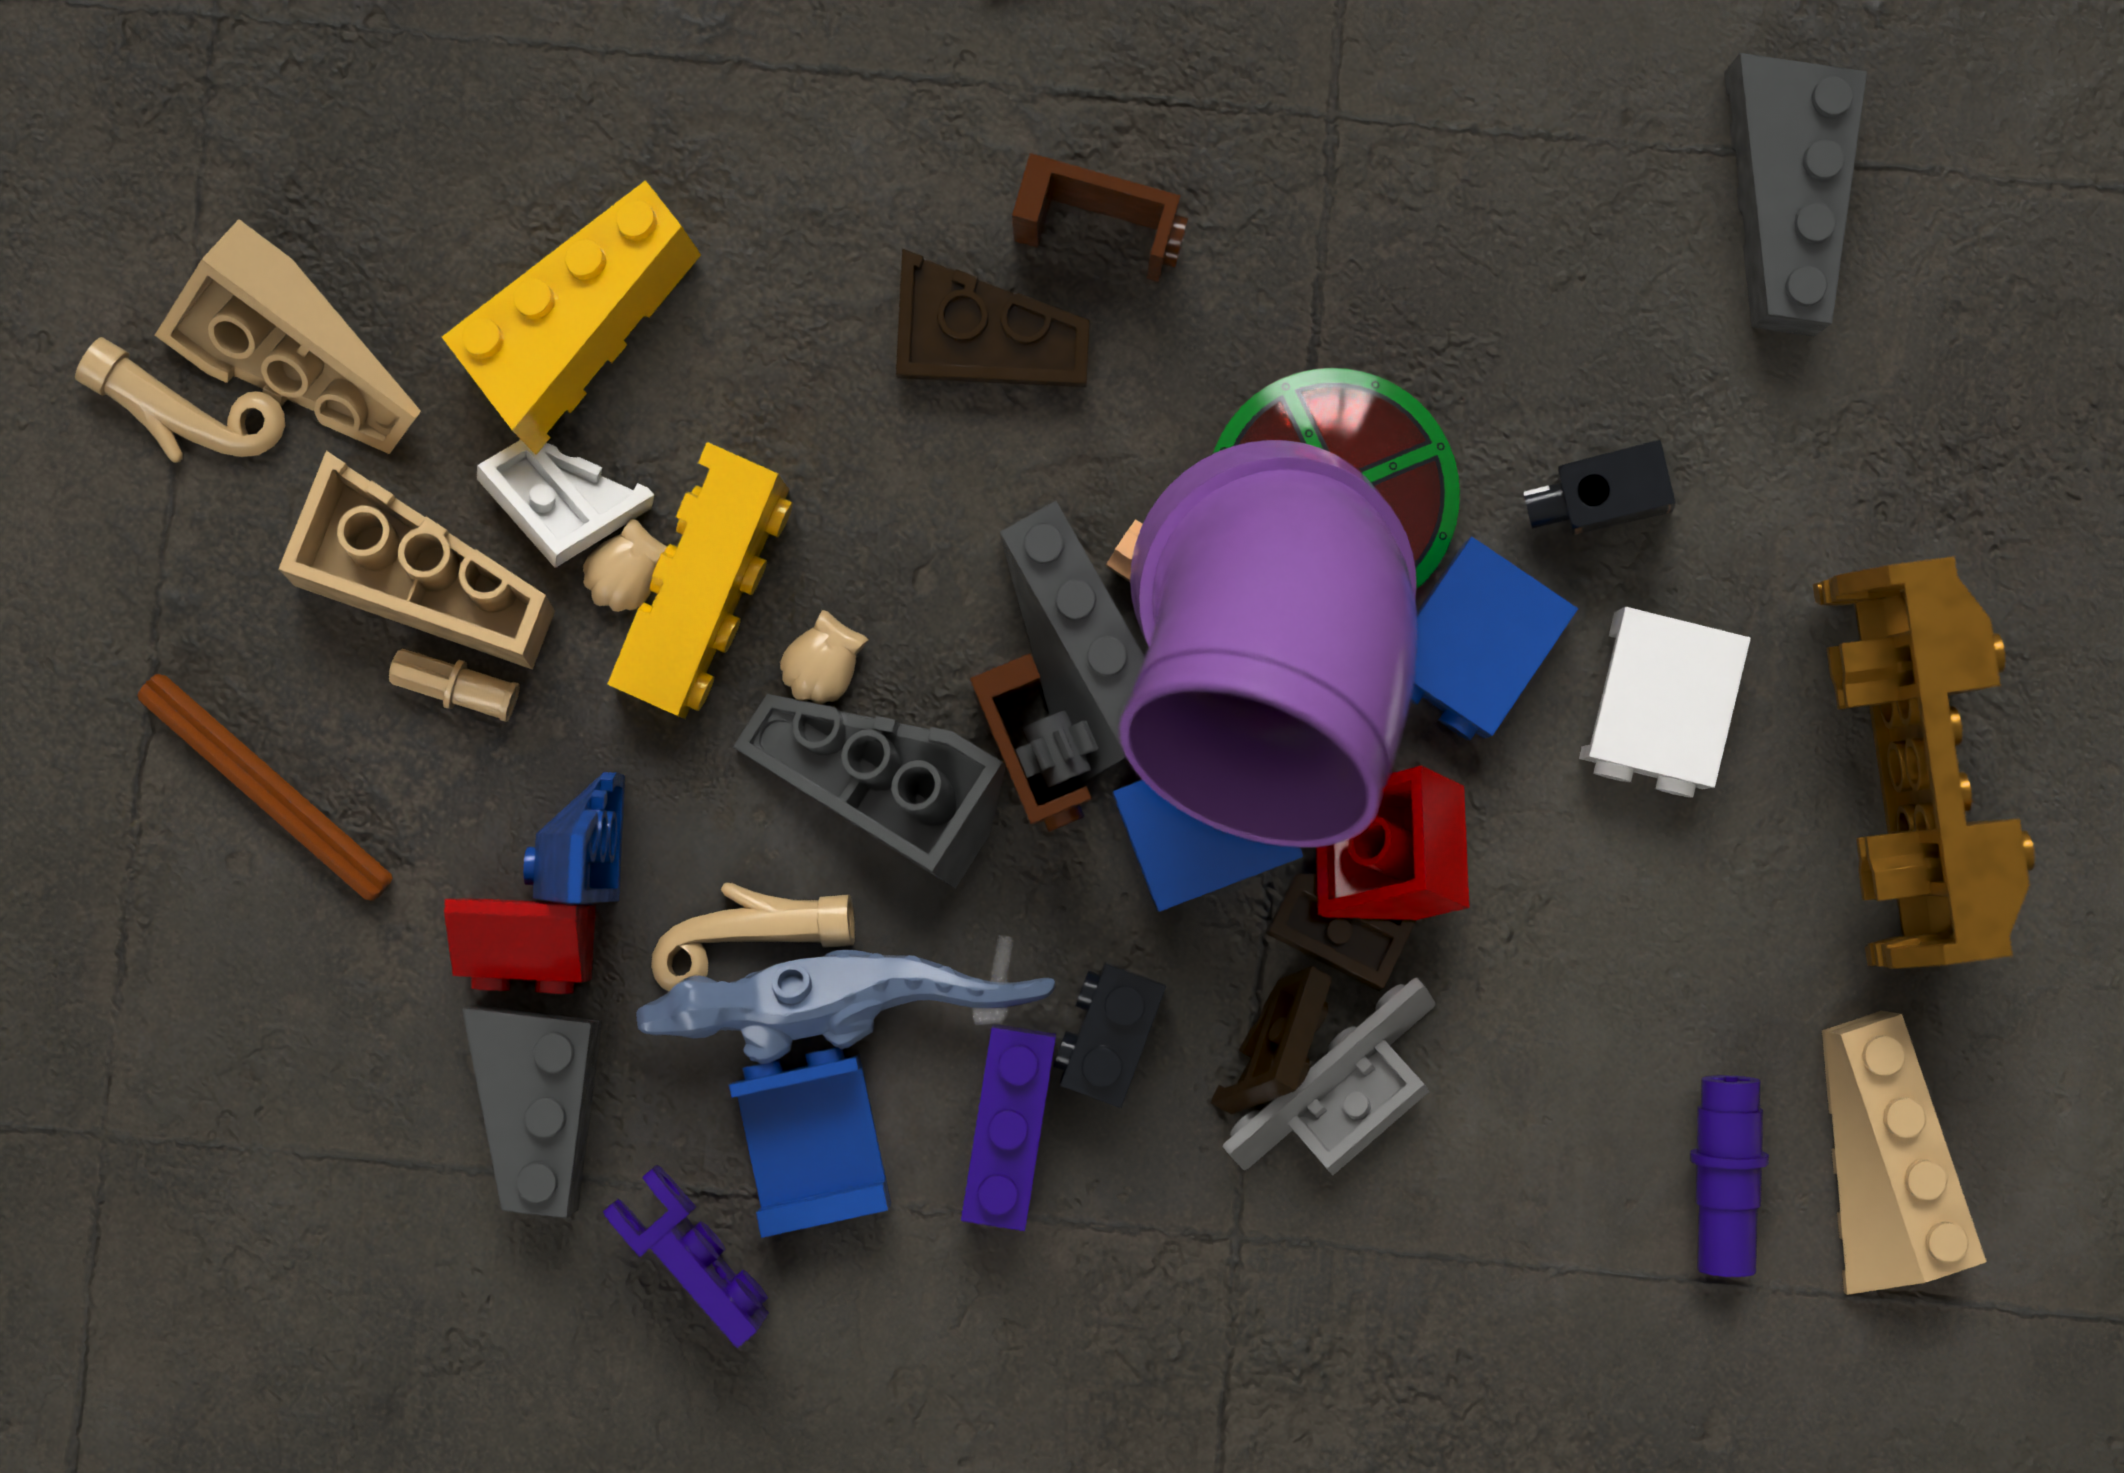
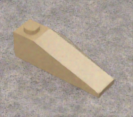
[155,219,421,454]

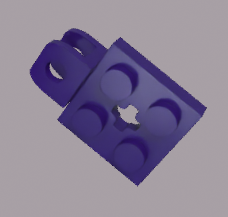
[603,1165,769,1348]

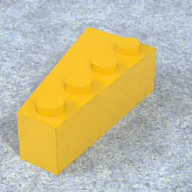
[442,180,701,455]
[607,442,793,719]

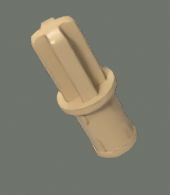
[389,649,520,722]

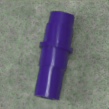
[1690,1075,1769,1277]

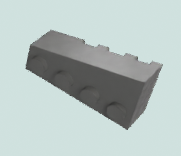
[1724,53,1867,337]

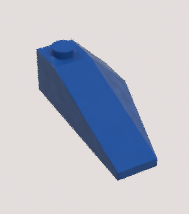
[523,772,625,904]

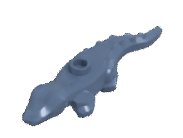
[636,950,1055,1064]

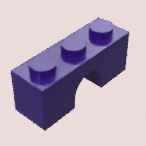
[961,1024,1056,1231]

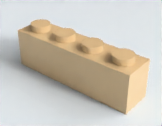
[1822,1011,1986,1295]

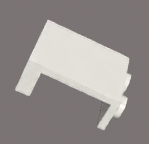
[1579,607,1751,798]

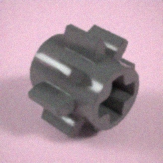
[1014,710,1098,789]

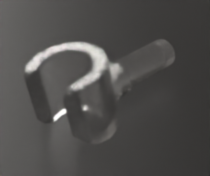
[972,935,1014,1025]

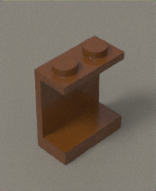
[1012,153,1188,282]
[970,653,1092,832]

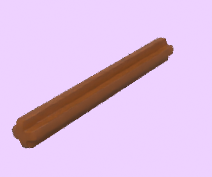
[137,674,393,901]

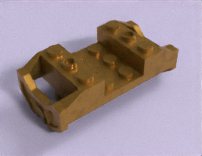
[1813,556,2035,969]

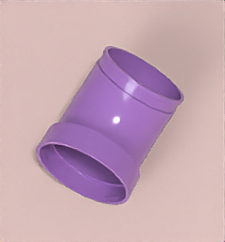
[1119,440,1417,847]

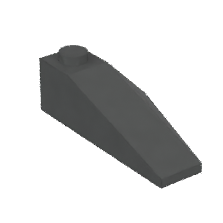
[733,694,1006,889]

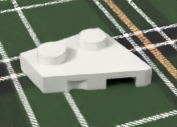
[477,440,654,568]

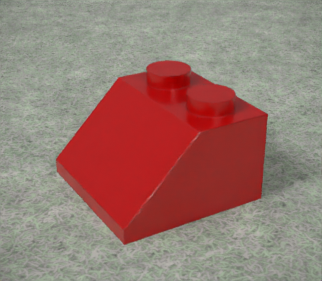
[1316,765,1470,920]
[444,898,596,994]

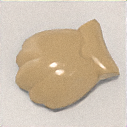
[583,518,667,612]
[780,610,869,705]

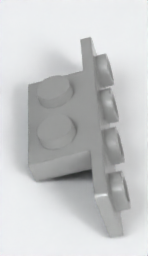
[1223,978,1436,1176]

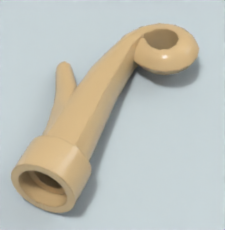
[75,337,285,463]
[651,883,855,991]

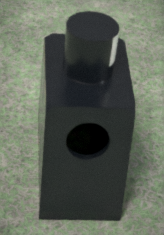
[1524,439,1676,535]

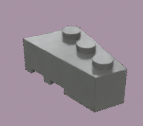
[462,1005,602,1218]

